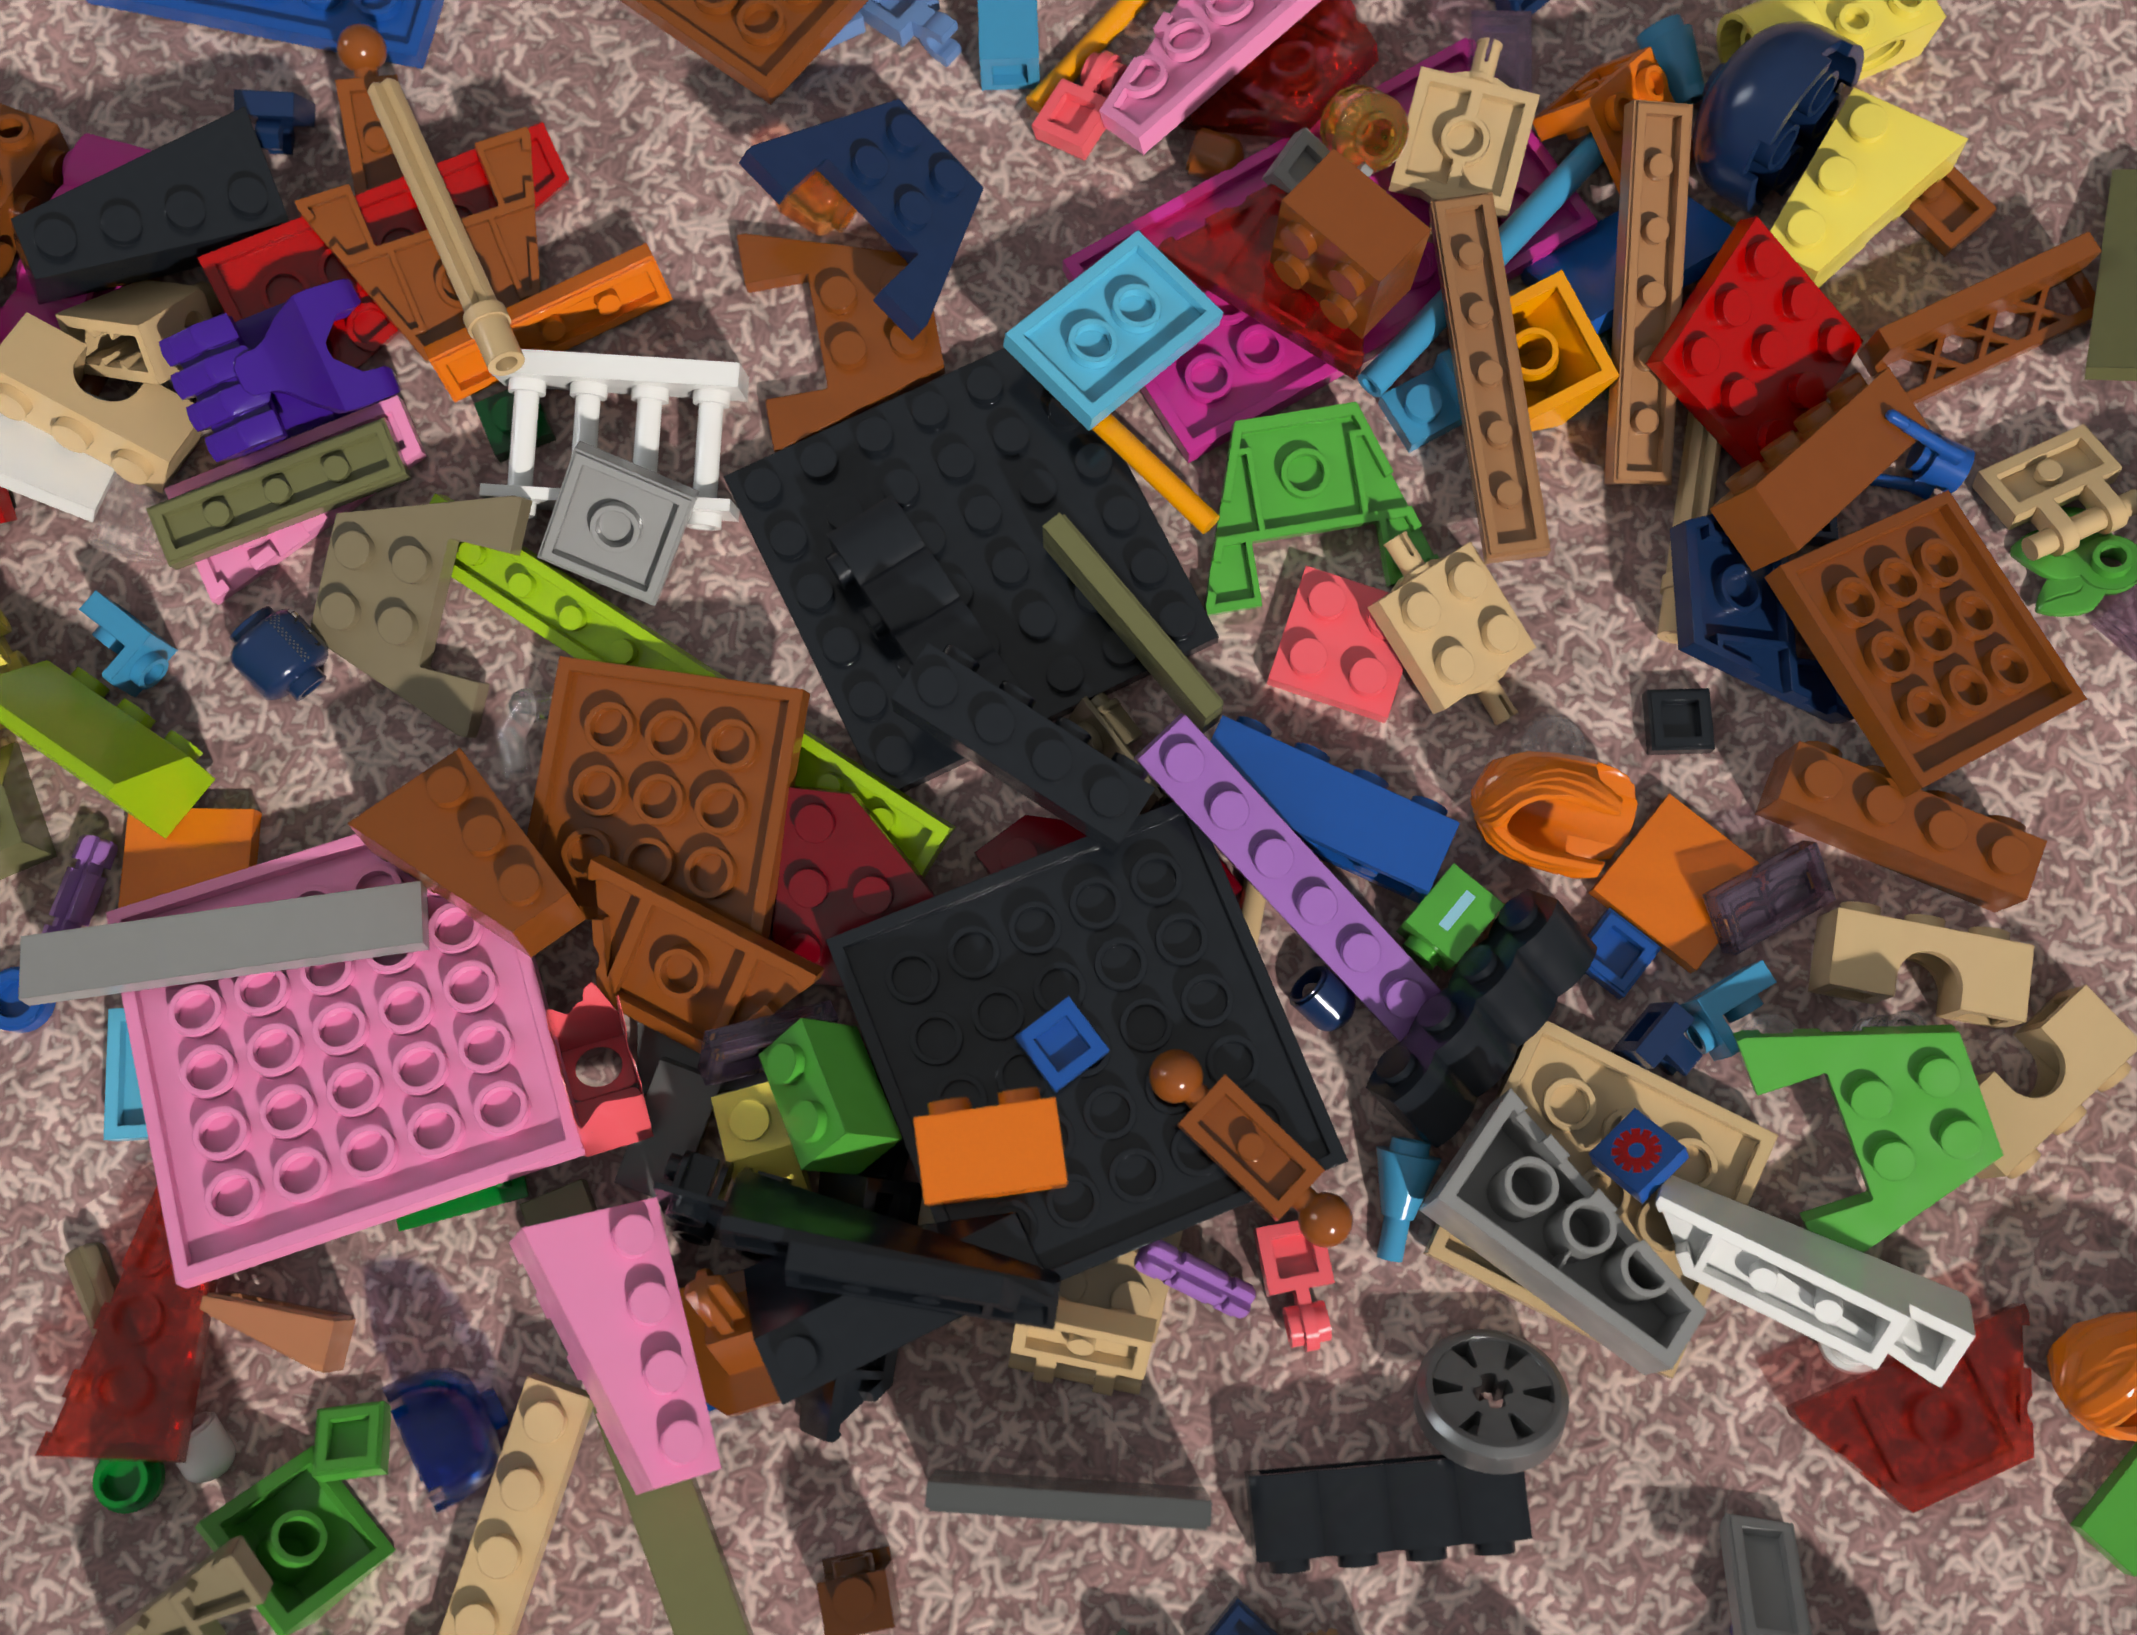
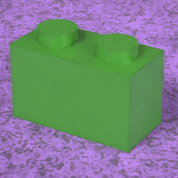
[759,1018,902,1175]

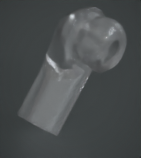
[493,687,552,780]

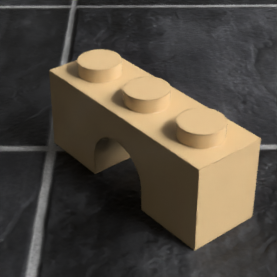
[0,312,202,494]
[1808,901,2035,1029]
[1975,985,2137,1179]

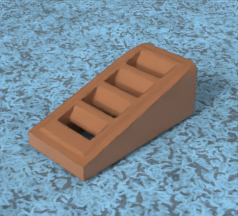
[199,1291,356,1373]

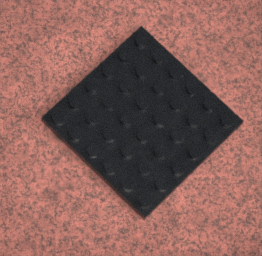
[723,348,1219,793]
[826,802,1348,1318]

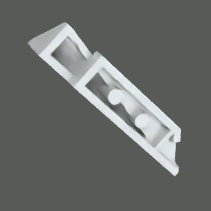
[1655,1175,1976,1388]

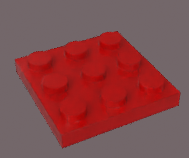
[1646,216,1864,468]

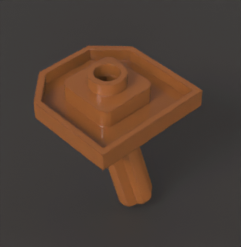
[679,1268,781,1417]

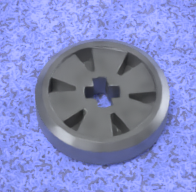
[1414,1329,1569,1474]

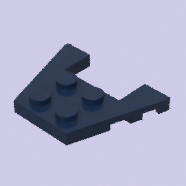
[739,99,984,340]
[1670,514,1854,724]

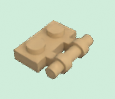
[1972,424,2137,561]
[1008,1296,1157,1396]

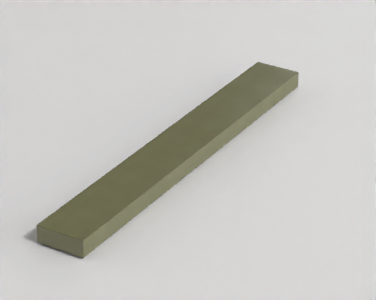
[519,1179,754,1635]

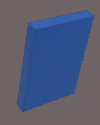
[1521,196,1734,335]

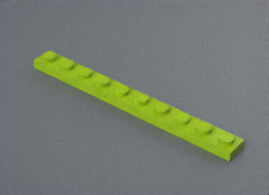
[429,493,956,878]

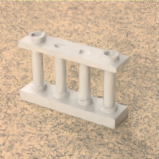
[479,349,749,531]

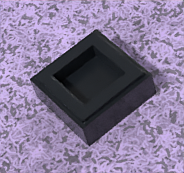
[1642,688,1715,755]

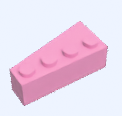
[509,1197,722,1495]

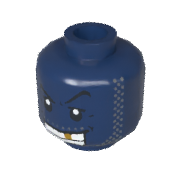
[230,606,329,701]

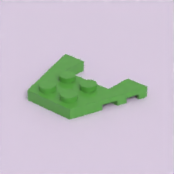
[1204,402,1439,616]
[1732,1025,2004,1253]

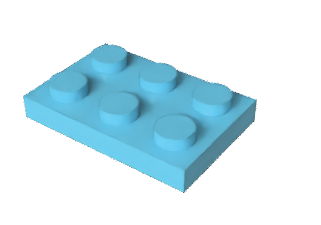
[1003,230,1224,431]

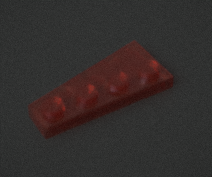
[35,1186,218,1463]

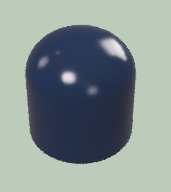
[1290,966,1356,1031]

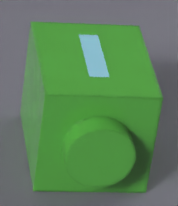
[1396,863,1505,972]

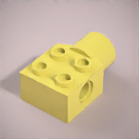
[1716,0,1946,87]

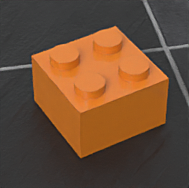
[913,1087,1068,1207]

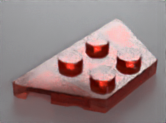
[1178,0,1379,138]
[1158,183,1364,380]
[1785,1303,2034,1513]

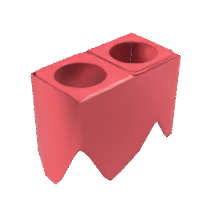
[546,982,654,1157]

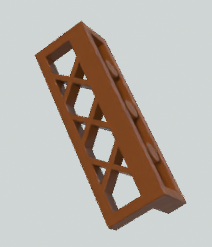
[1857,231,2102,405]

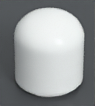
[164,1411,236,1483]

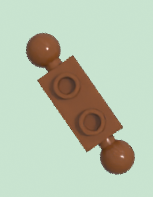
[335,24,404,195]
[1149,1049,1353,1248]

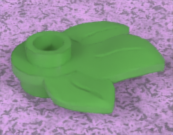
[2010,507,2137,617]

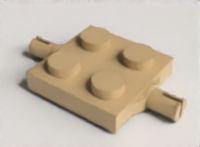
[1388,37,1540,244]
[1367,531,1536,726]

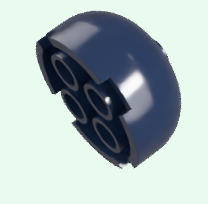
[1692,21,1864,216]

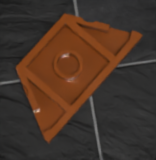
[587,854,825,1060]

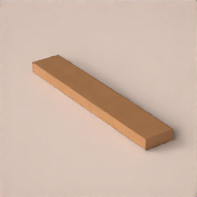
[1604,100,1693,486]
[1428,192,1551,564]

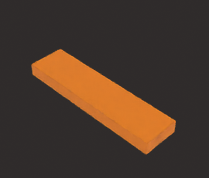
[423,243,673,402]

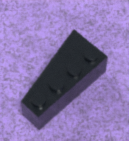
[11,106,290,305]

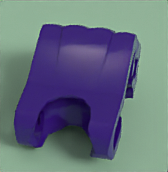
[159,279,402,462]

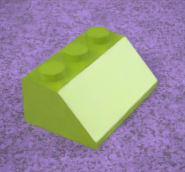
[0,660,215,839]

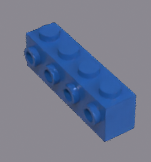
[1210,715,1460,904]

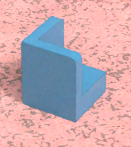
[978,0,1040,90]

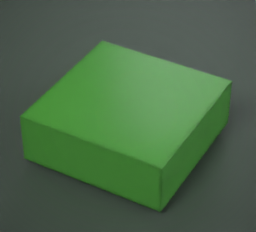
[312,1401,391,1483]

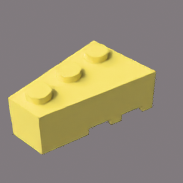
[1770,87,1968,288]

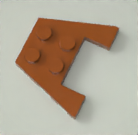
[294,126,541,364]
[737,233,945,453]

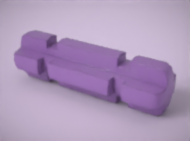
[42,834,118,933]
[1134,1239,1256,1318]

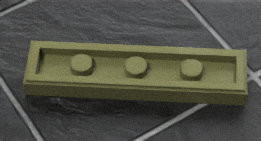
[2084,169,2137,381]
[146,417,412,570]
[1042,513,1224,734]

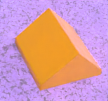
[1510,270,1619,431]

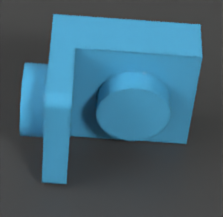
[1378,349,1462,453]
[79,590,178,698]
[1680,960,1777,1061]

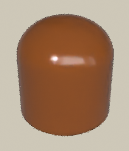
[1186,127,1244,180]

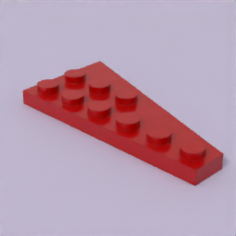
[197,122,569,369]

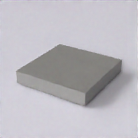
[537,441,700,606]

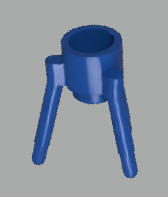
[1870,409,1975,500]

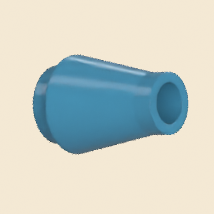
[1636,14,1705,105]

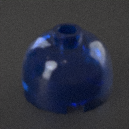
[382,1368,509,1514]

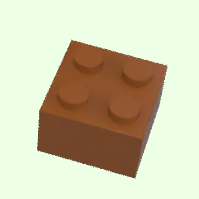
[1270,148,1432,339]

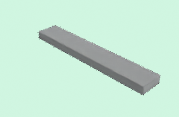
[18,881,429,1006]

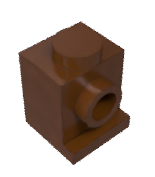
[816,1545,901,1635]

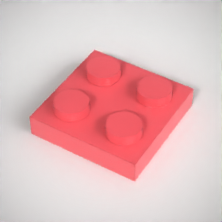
[1266,566,1404,723]

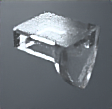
[88,475,169,564]

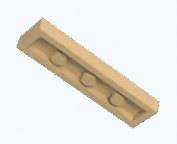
[439,1373,594,1635]

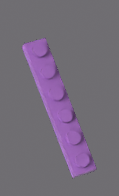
[1133,713,1441,1041]

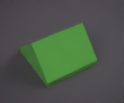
[195,1445,395,1635]

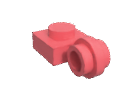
[1032,51,1128,161]
[1253,1220,1335,1352]

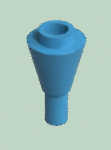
[1376,1136,1442,1262]

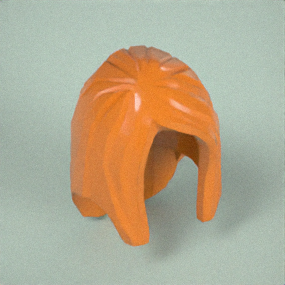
[1470,751,1638,879]
[2047,1310,2137,1441]

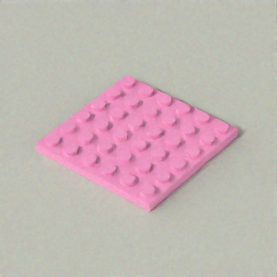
[106,834,585,1289]

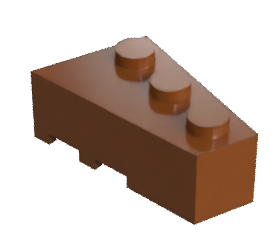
[347,748,586,958]

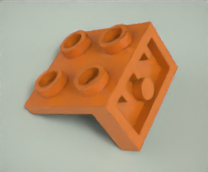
[1533,46,1694,195]

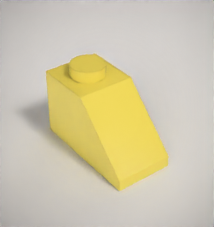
[711,1082,812,1191]

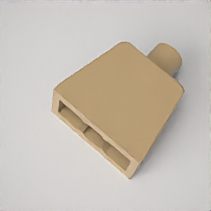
[55,280,223,385]

